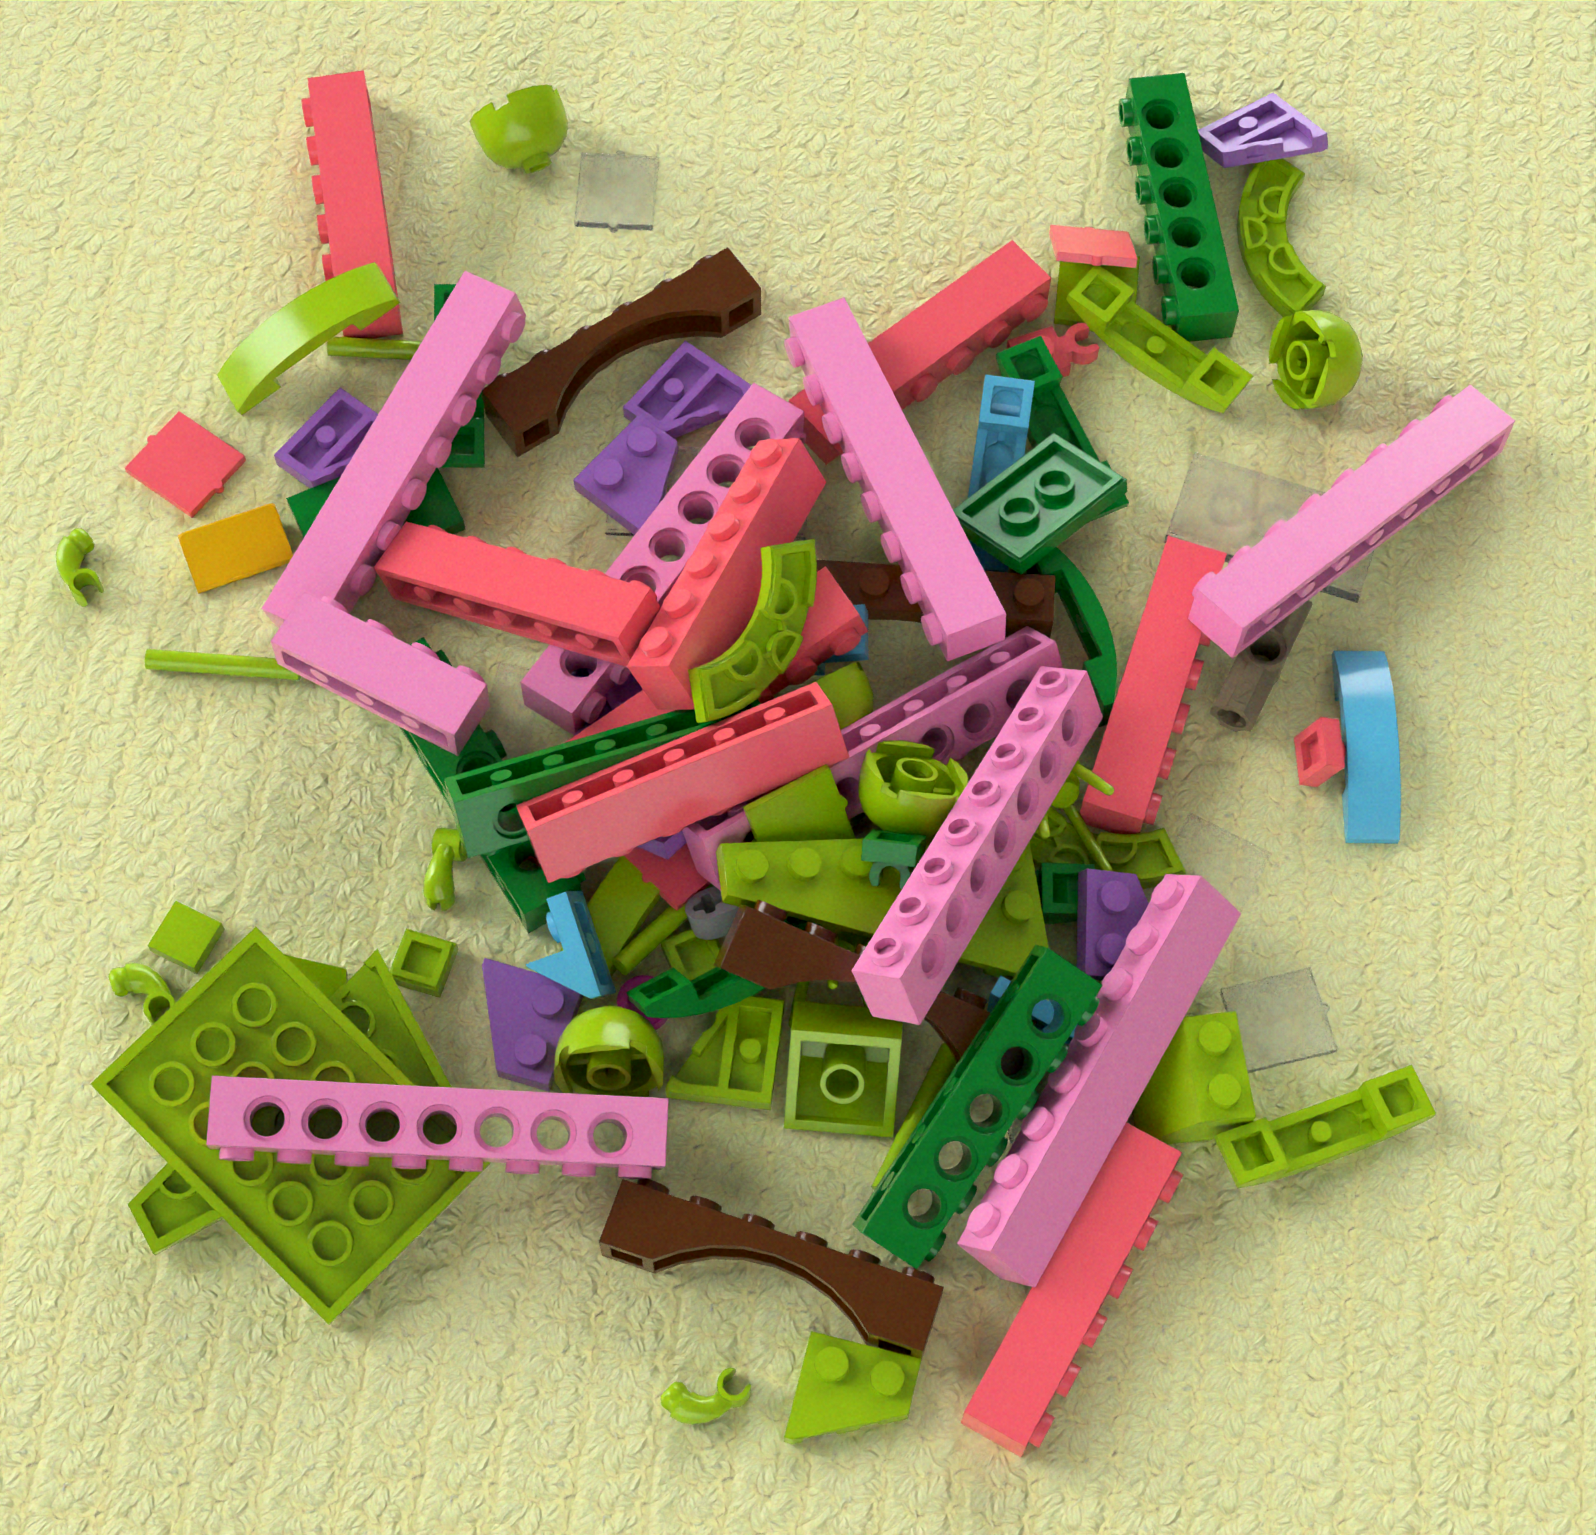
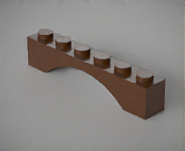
[482,247,761,458]
[752,560,1055,638]
[714,900,1037,1076]
[599,1179,944,1360]

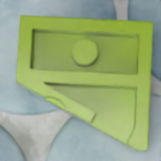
[666,996,784,1110]
[784,1331,921,1444]

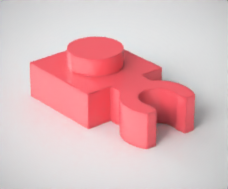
[1006,323,1099,378]

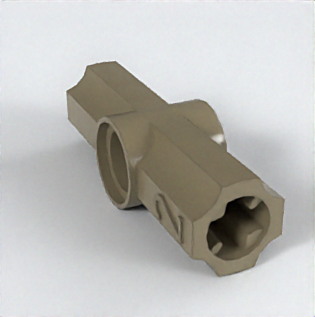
[1210,600,1312,732]

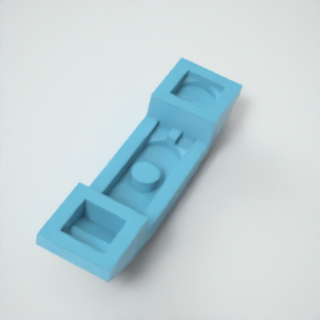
[968,374,1035,572]
[1332,651,1401,844]

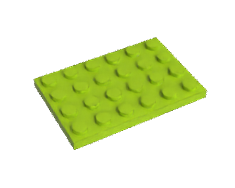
[90,927,491,1325]

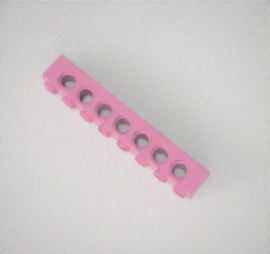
[520,383,806,736]
[682,626,1063,891]
[851,666,1103,1025]
[206,1076,669,1179]

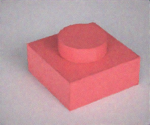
[1294,717,1346,787]

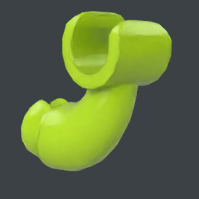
[56,528,104,607]
[423,828,468,911]
[109,963,176,1025]
[661,1368,751,1425]

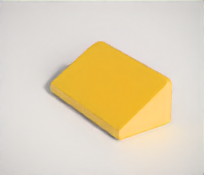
[178,503,293,594]

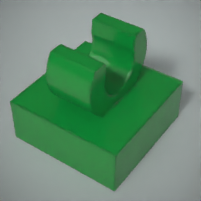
[861,829,926,889]

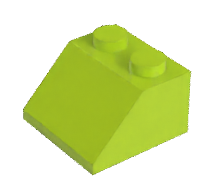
[784,1001,903,1138]
[1132,1011,1256,1144]

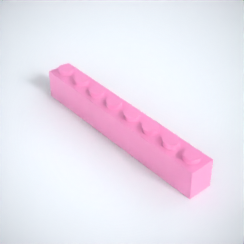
[261,271,526,628]
[784,297,1006,662]
[1188,385,1515,658]
[957,874,1241,1287]

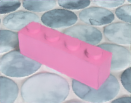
[271,591,490,756]

